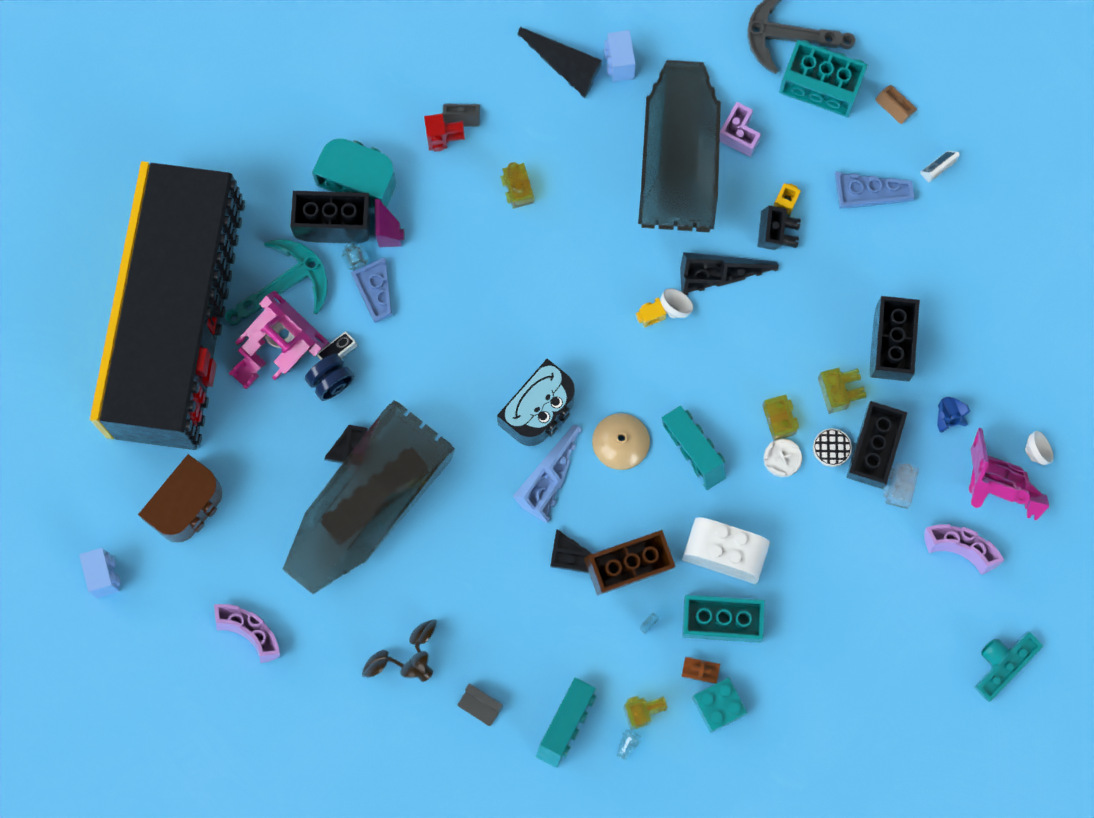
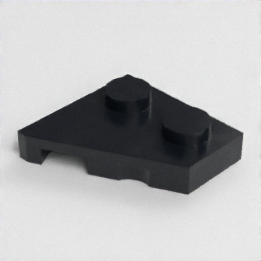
[324,425,368,467]
[550,529,592,573]

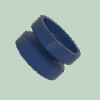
[305,354,354,401]

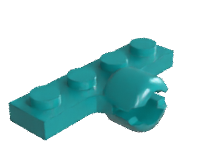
[974,632,1043,702]

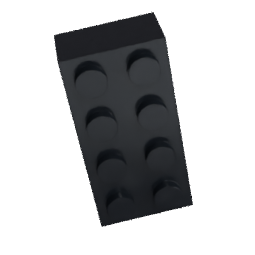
[846,401,908,489]

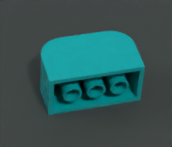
[312,138,396,208]

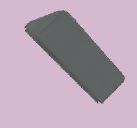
[442,104,480,126]

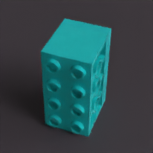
[779,40,868,118]

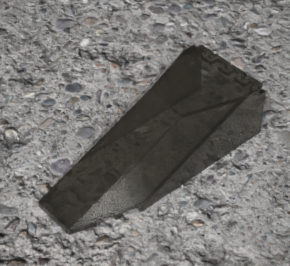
[638,60,721,233]
[282,400,455,594]

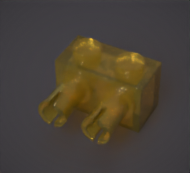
[500,162,534,209]
[818,368,866,414]
[623,696,667,731]

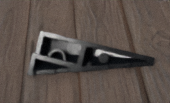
[518,27,602,98]
[680,252,779,295]

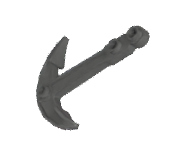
[747,0,855,74]

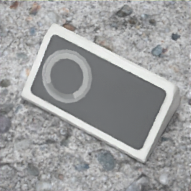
[920,151,959,182]
[316,331,357,361]

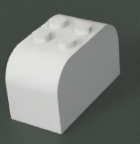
[682,518,770,584]

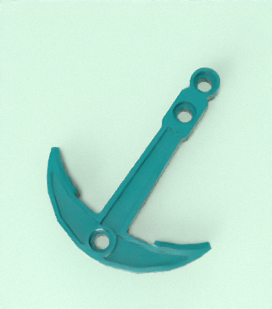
[225,239,328,326]

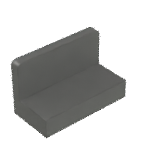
[457,683,503,726]

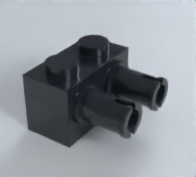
[757,205,801,250]

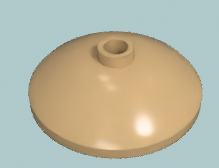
[592,413,650,470]

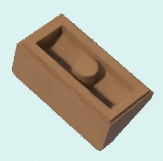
[875,85,917,124]

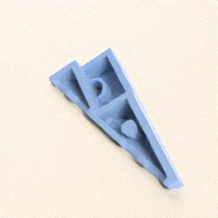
[513,425,582,523]

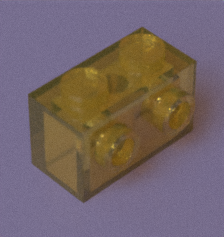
[762,395,799,441]

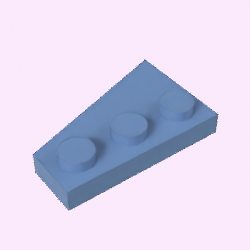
[351,257,392,323]

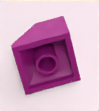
[375,199,405,247]

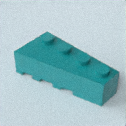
[661,405,726,490]
[536,678,597,768]

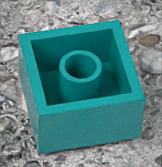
[692,678,747,733]

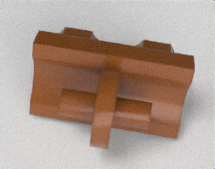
[681,657,720,684]

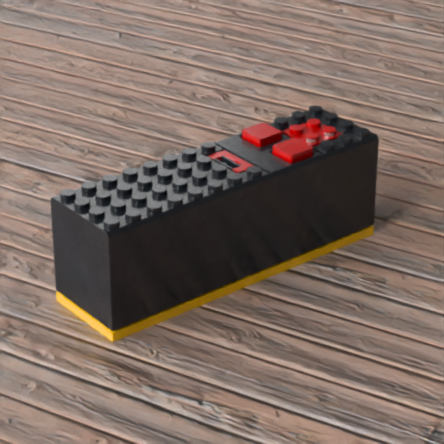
[90,161,245,450]

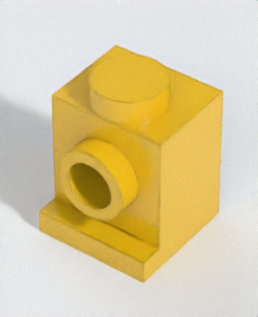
[774,183,801,216]
[635,297,666,328]

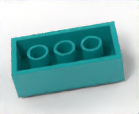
[682,595,765,643]

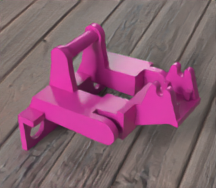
[229,290,329,389]
[969,428,1049,520]

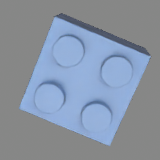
[604,30,635,82]
[79,548,121,598]

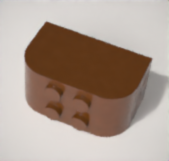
[138,454,222,542]
[584,530,676,596]

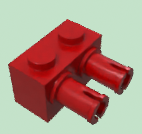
[424,113,465,152]

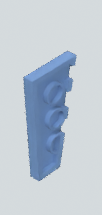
[834,171,915,209]

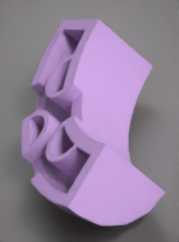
[924,524,1004,575]
[214,604,280,663]

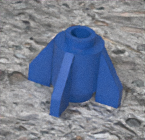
[937,397,971,432]

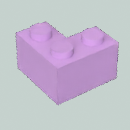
[718,102,761,157]

